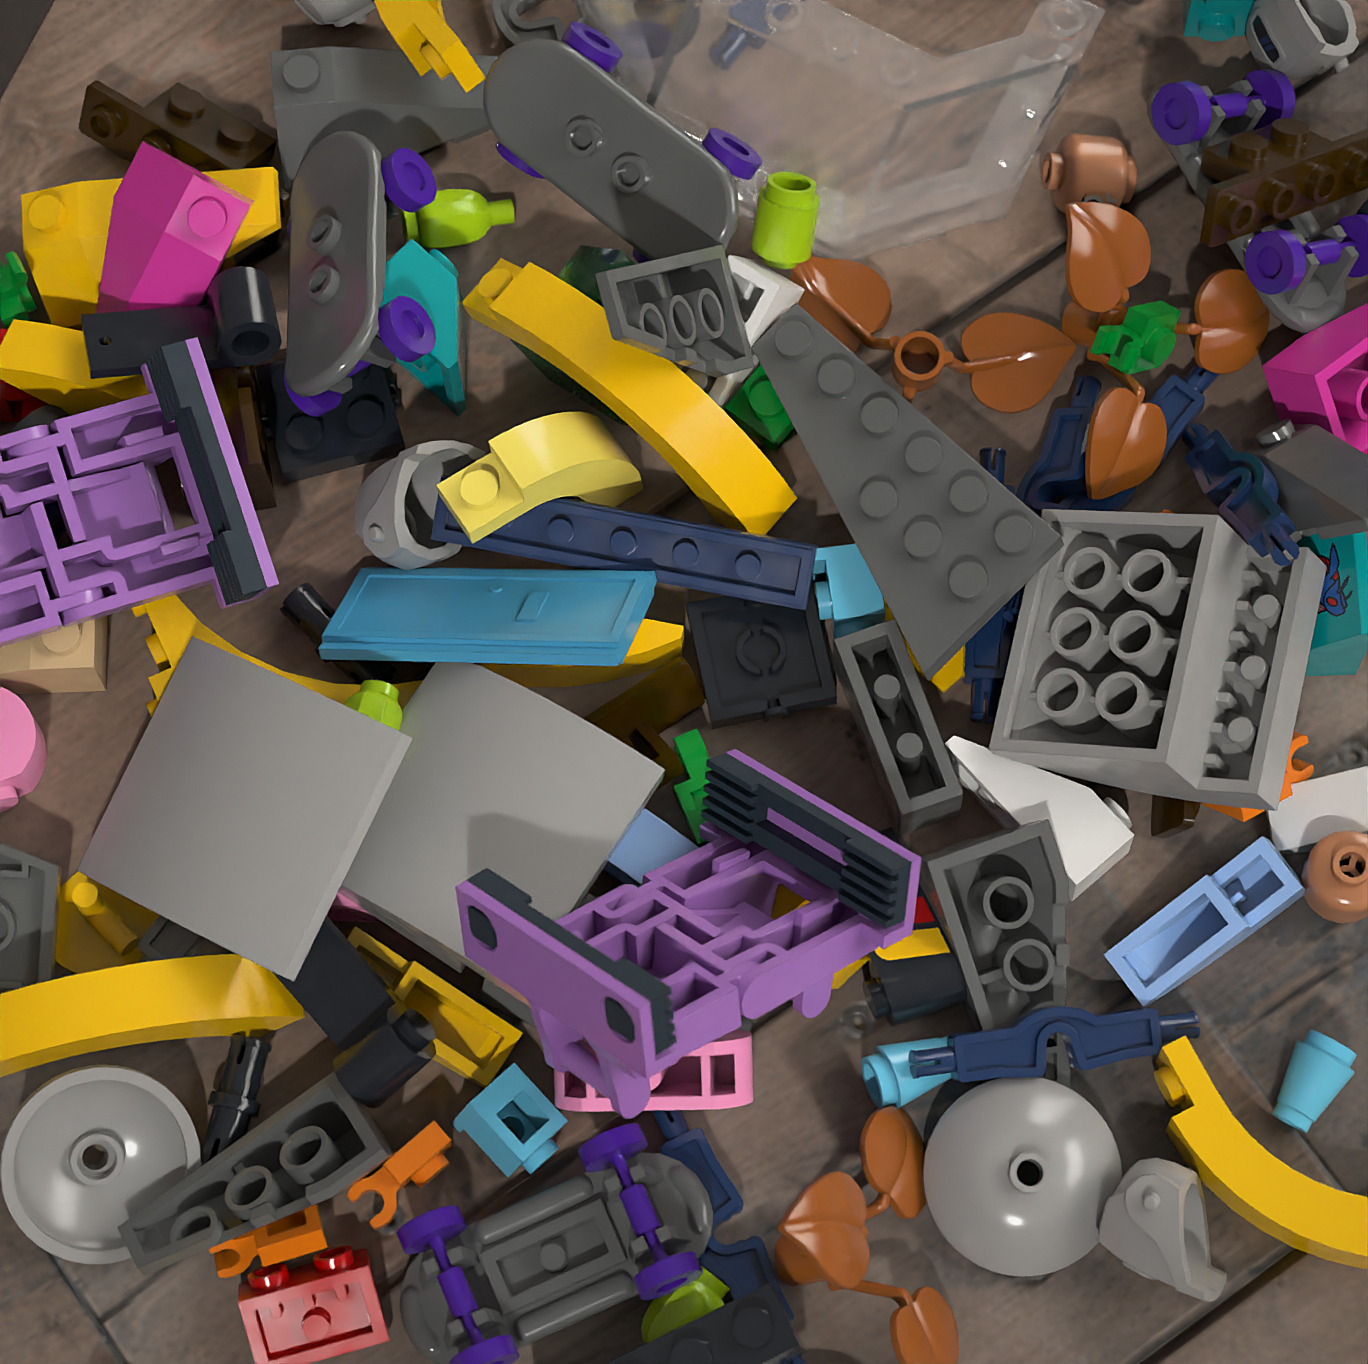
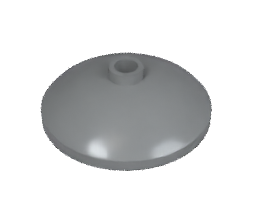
[0,1064,201,1264]
[922,1077,1122,1277]

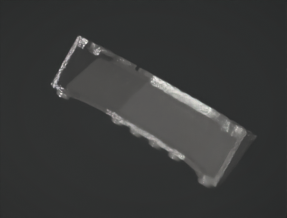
[572,0,1106,262]

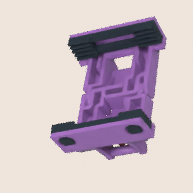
[0,337,279,648]
[455,749,921,1118]

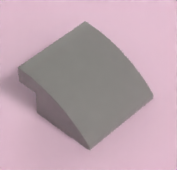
[988,509,1327,811]
[77,636,413,981]
[338,662,665,998]

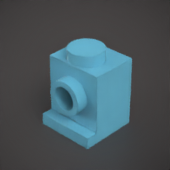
[812,544,885,640]
[451,1063,568,1177]

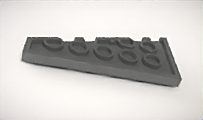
[752,303,1064,681]

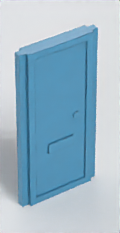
[318,566,657,666]

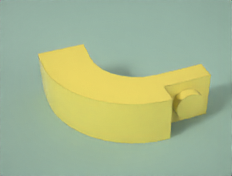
[437,412,643,544]

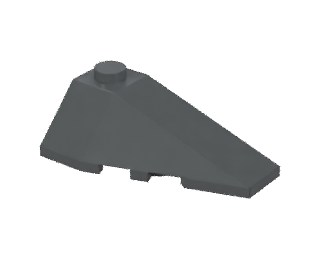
[270,46,499,194]
[595,245,755,378]
[1222,419,1368,545]
[919,819,1070,1089]
[117,1071,395,1276]

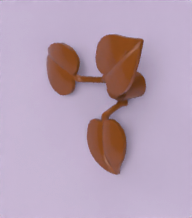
[1061,202,1270,500]
[790,256,1076,414]
[775,1105,959,1364]

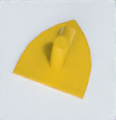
[55,871,159,974]

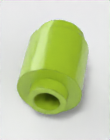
[750,172,820,269]

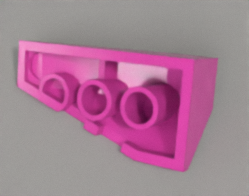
[96,141,255,313]

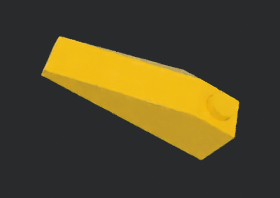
[21,167,281,330]

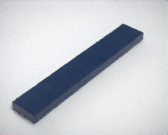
[431,475,818,610]

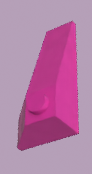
[1262,303,1368,455]

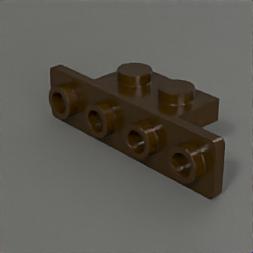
[79,80,291,246]
[1200,118,1368,248]
[583,656,705,791]

